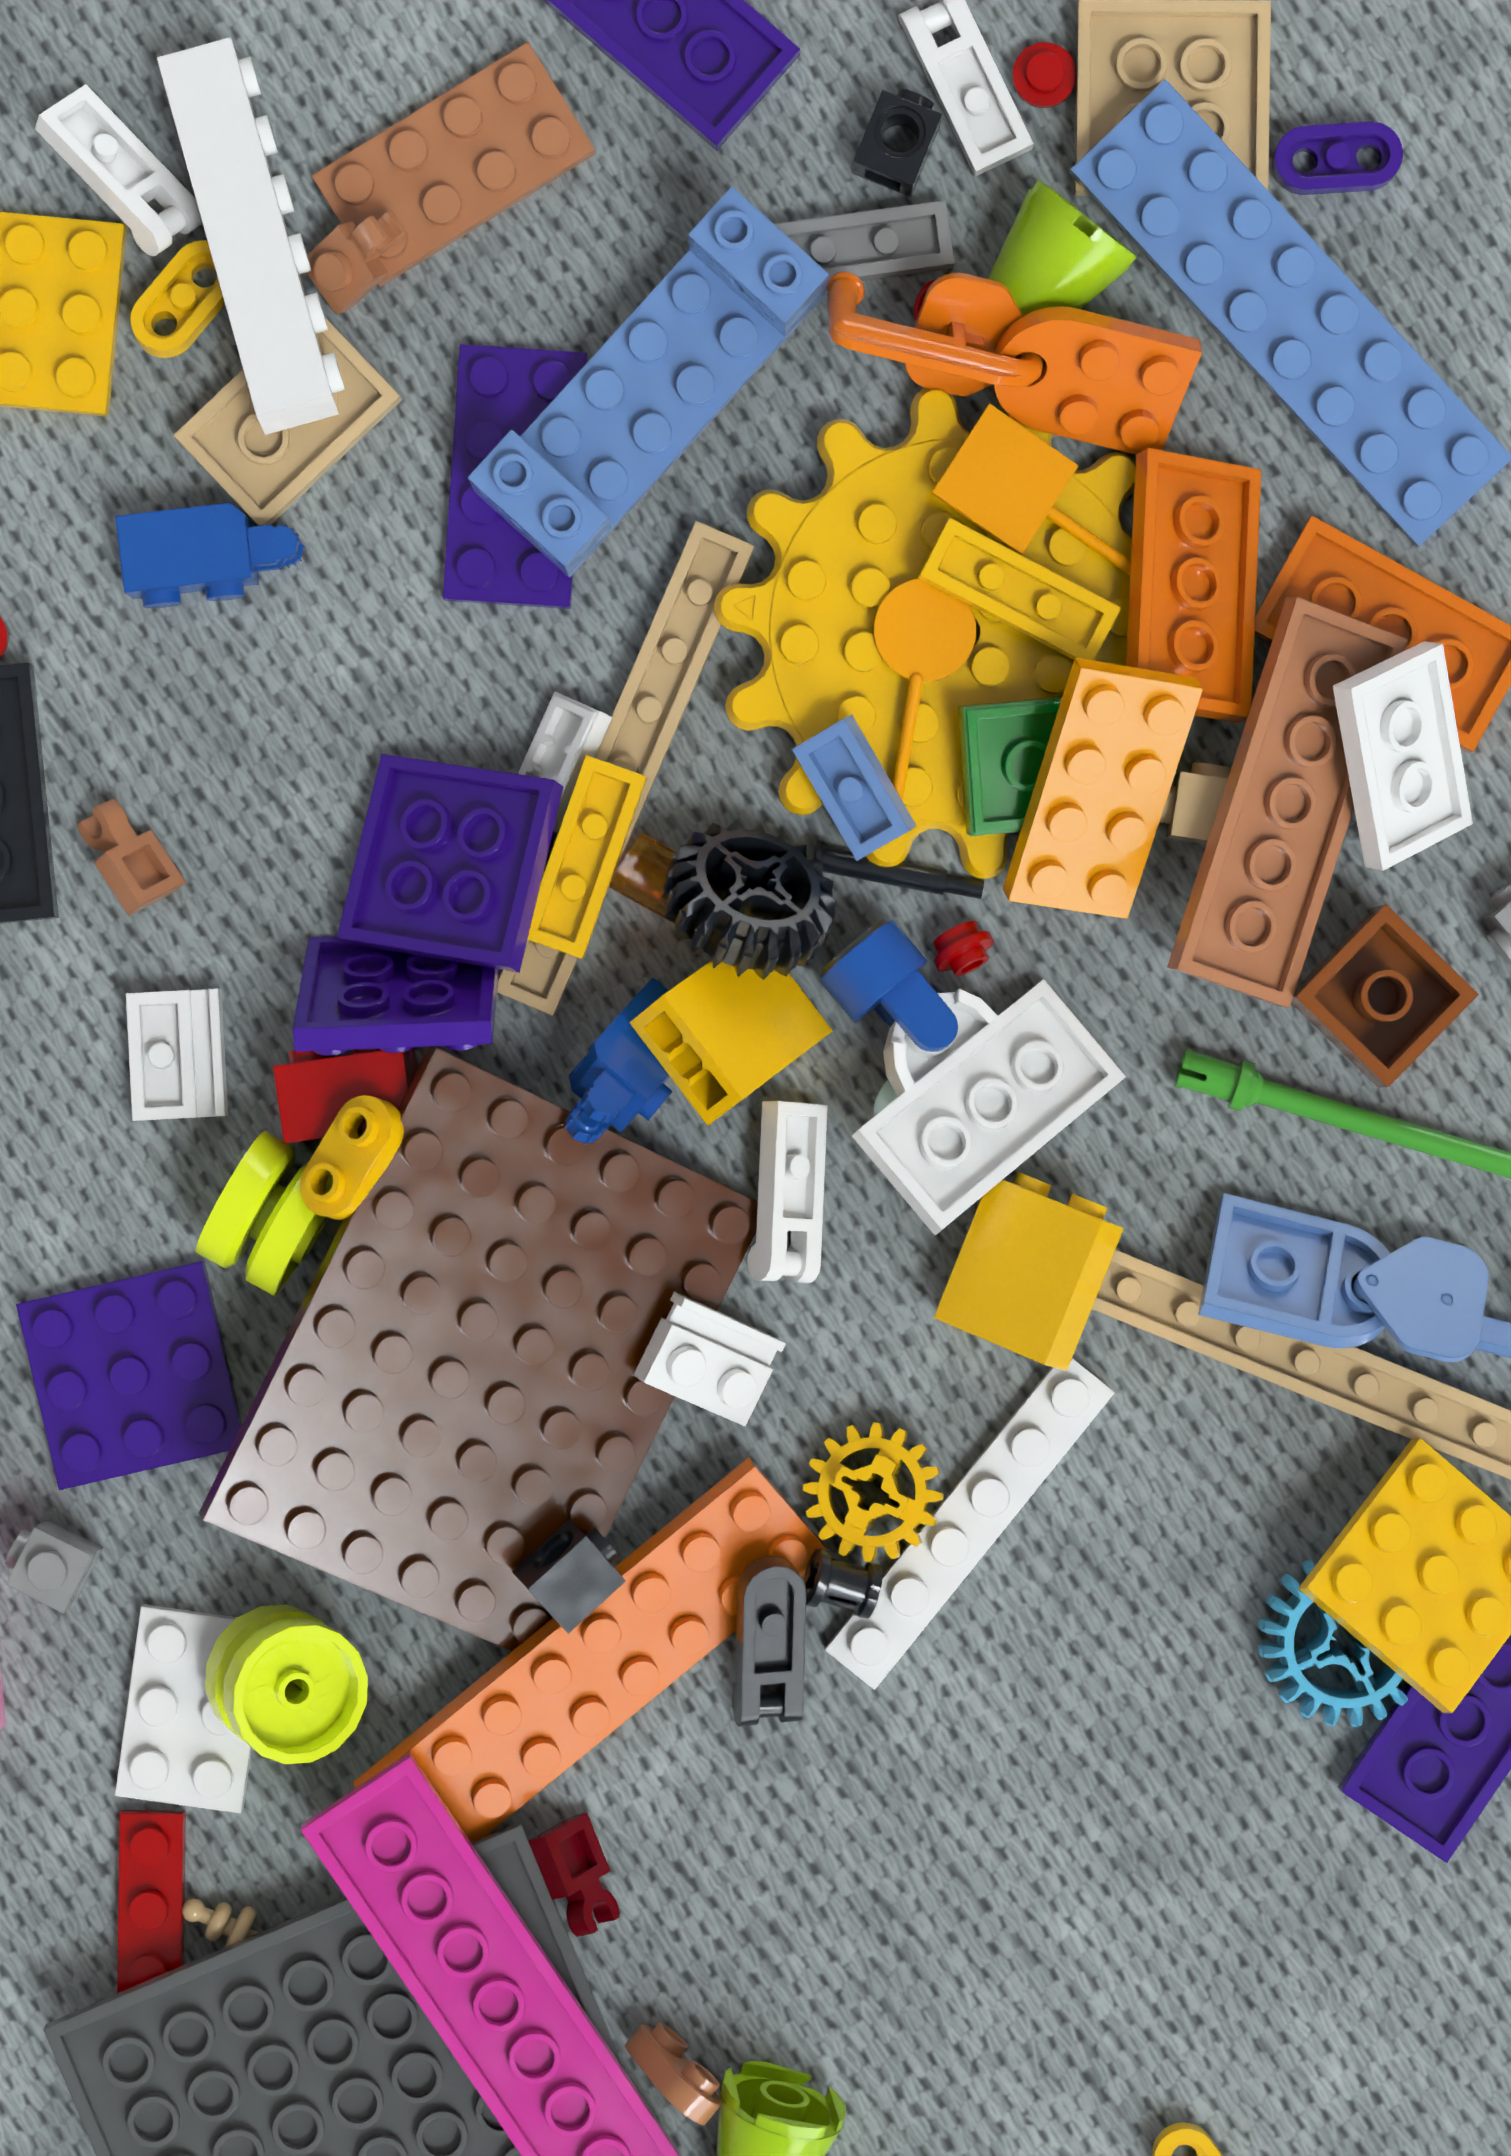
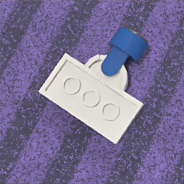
[819,919,1126,1235]

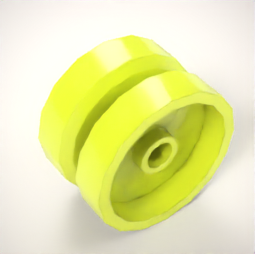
[195,1130,333,1297]
[205,1604,368,1764]

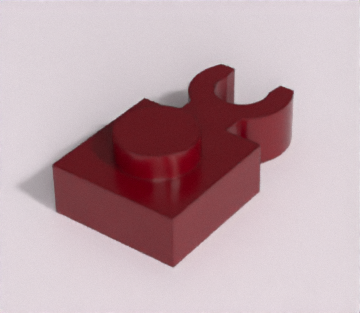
[528,1812,620,1937]

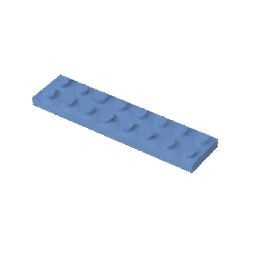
[1069,79,1511,547]

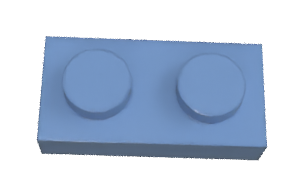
[792,714,916,861]

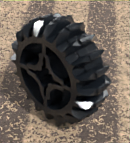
[662,819,837,980]

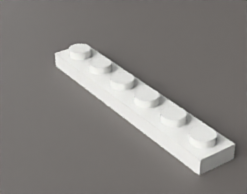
[825,1358,1115,1690]

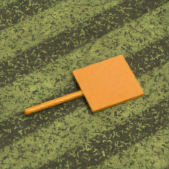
[931,403,1131,575]

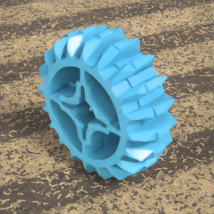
[1257,1559,1408,1727]

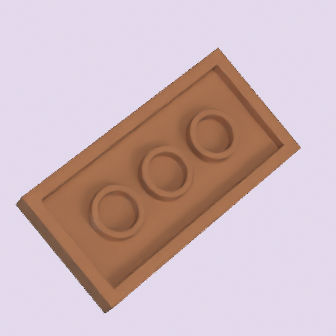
[312,42,596,287]

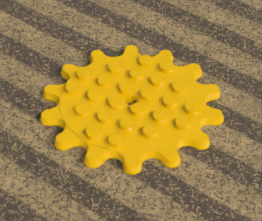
[714,388,1136,879]

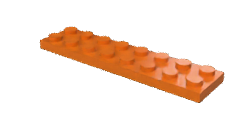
[353,1457,830,1842]

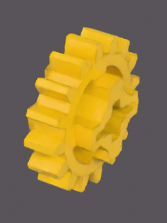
[803,1422,944,1562]

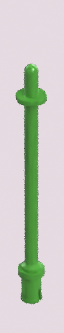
[1174,1048,1511,1179]

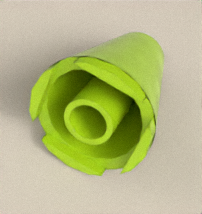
[988,179,1137,316]
[716,2061,846,2156]

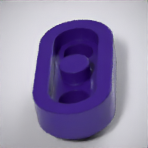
[1272,122,1403,195]

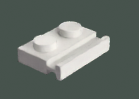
[126,988,228,1121]
[634,1292,786,1426]

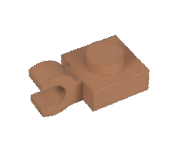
[306,210,406,315]
[77,799,186,916]

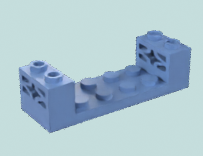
[468,186,829,578]

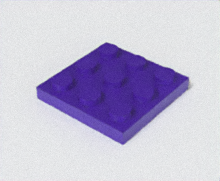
[337,754,564,973]
[292,936,499,1056]
[16,1260,242,1490]

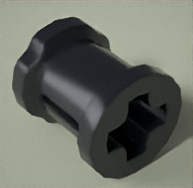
[803,1549,883,1619]

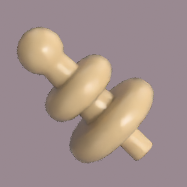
[182,1898,258,1947]

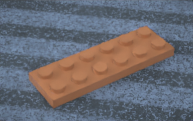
[1167,597,1408,1008]

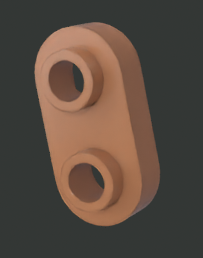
[625,2022,722,2125]

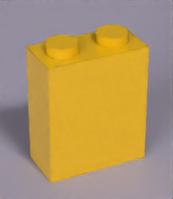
[629,960,833,1126]
[934,1171,1124,1371]

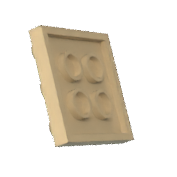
[1074,0,1271,196]

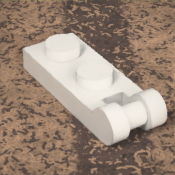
[898,0,1034,177]
[35,84,202,256]
[747,1101,828,1283]

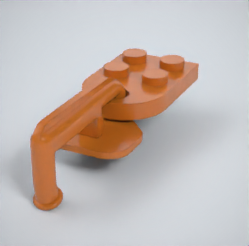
[827,271,1202,454]

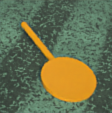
[873,579,976,799]

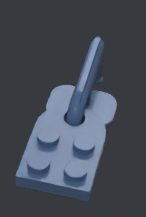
[1198,1193,1511,1362]

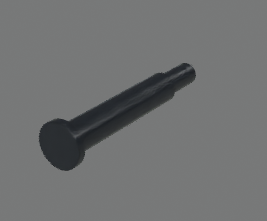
[813,839,984,899]

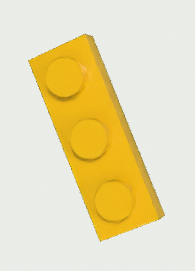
[917,518,1121,660]
[527,755,647,960]

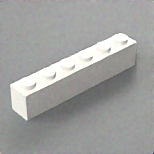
[157,37,345,435]

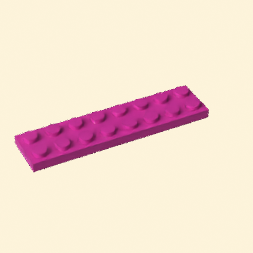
[301,1752,682,2156]

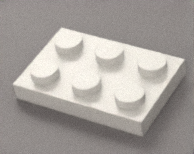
[1333,641,1473,871]
[115,1604,252,1814]

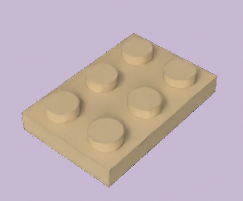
[173,318,402,526]

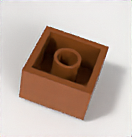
[1291,904,1479,1087]

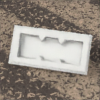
[518,692,613,833]

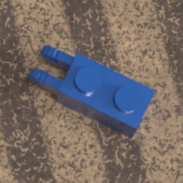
[115,503,306,608]
[564,977,673,1145]

